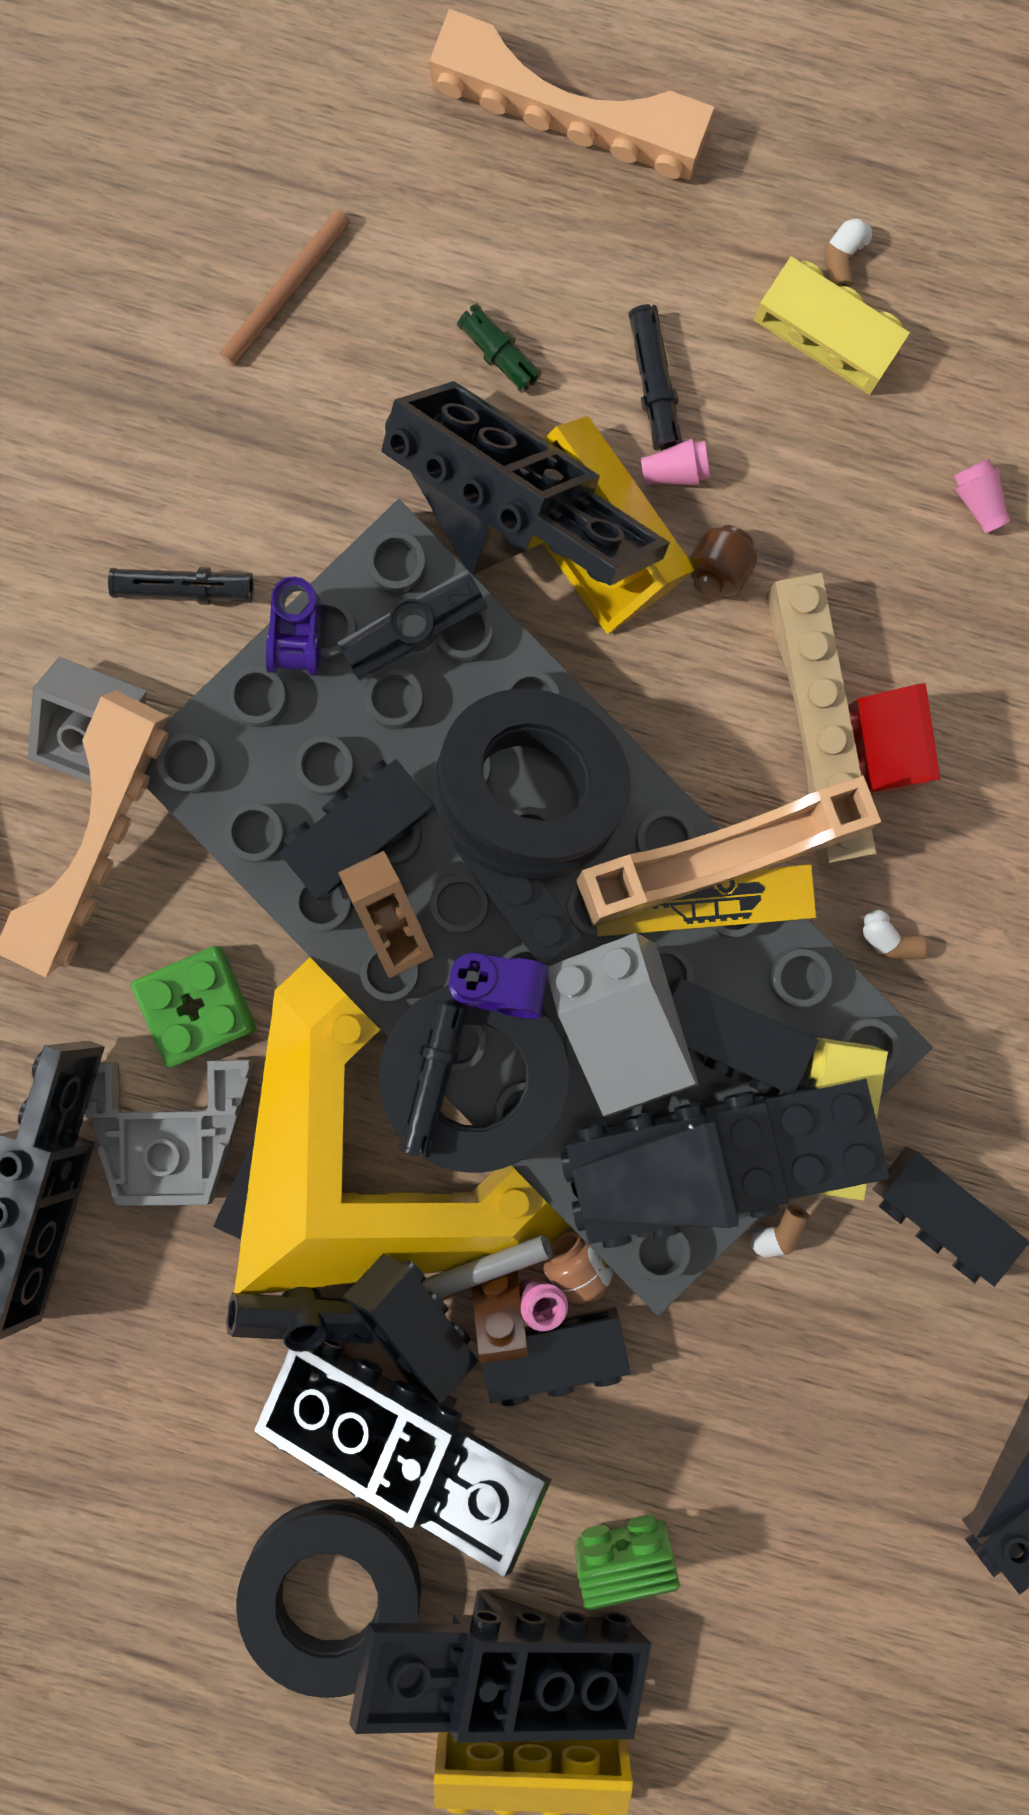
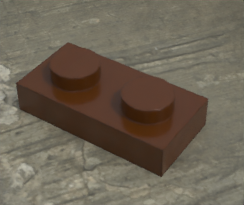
[471,1271,529,1364]

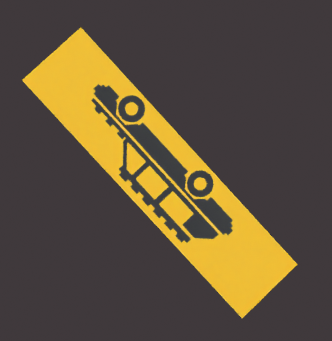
[596,864,816,937]

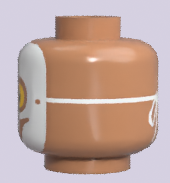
[543,1232,613,1304]

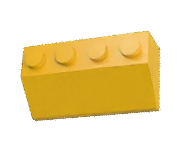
[543,416,695,635]
[434,1732,633,1815]

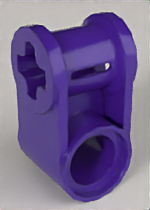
[266,576,322,676]
[449,953,548,1019]

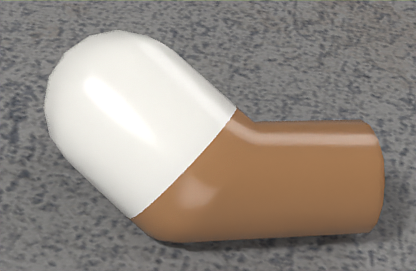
[825,218,872,287]
[863,910,927,960]
[750,1205,809,1258]

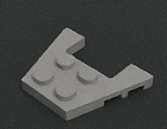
[85,1059,254,1206]

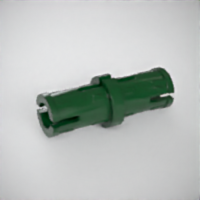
[457,303,542,393]

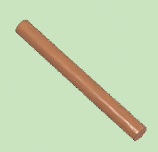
[220,209,350,366]

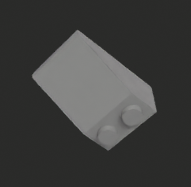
[547,933,699,1117]

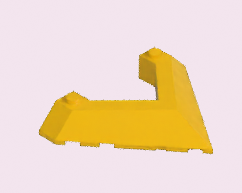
[234,957,571,1294]

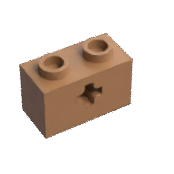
[338,851,434,978]

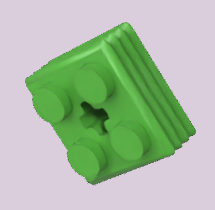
[130,946,256,1068]
[574,1515,680,1610]

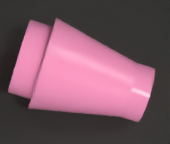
[641,438,711,486]
[954,458,1011,533]
[520,1277,568,1331]

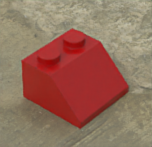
[848,683,941,795]

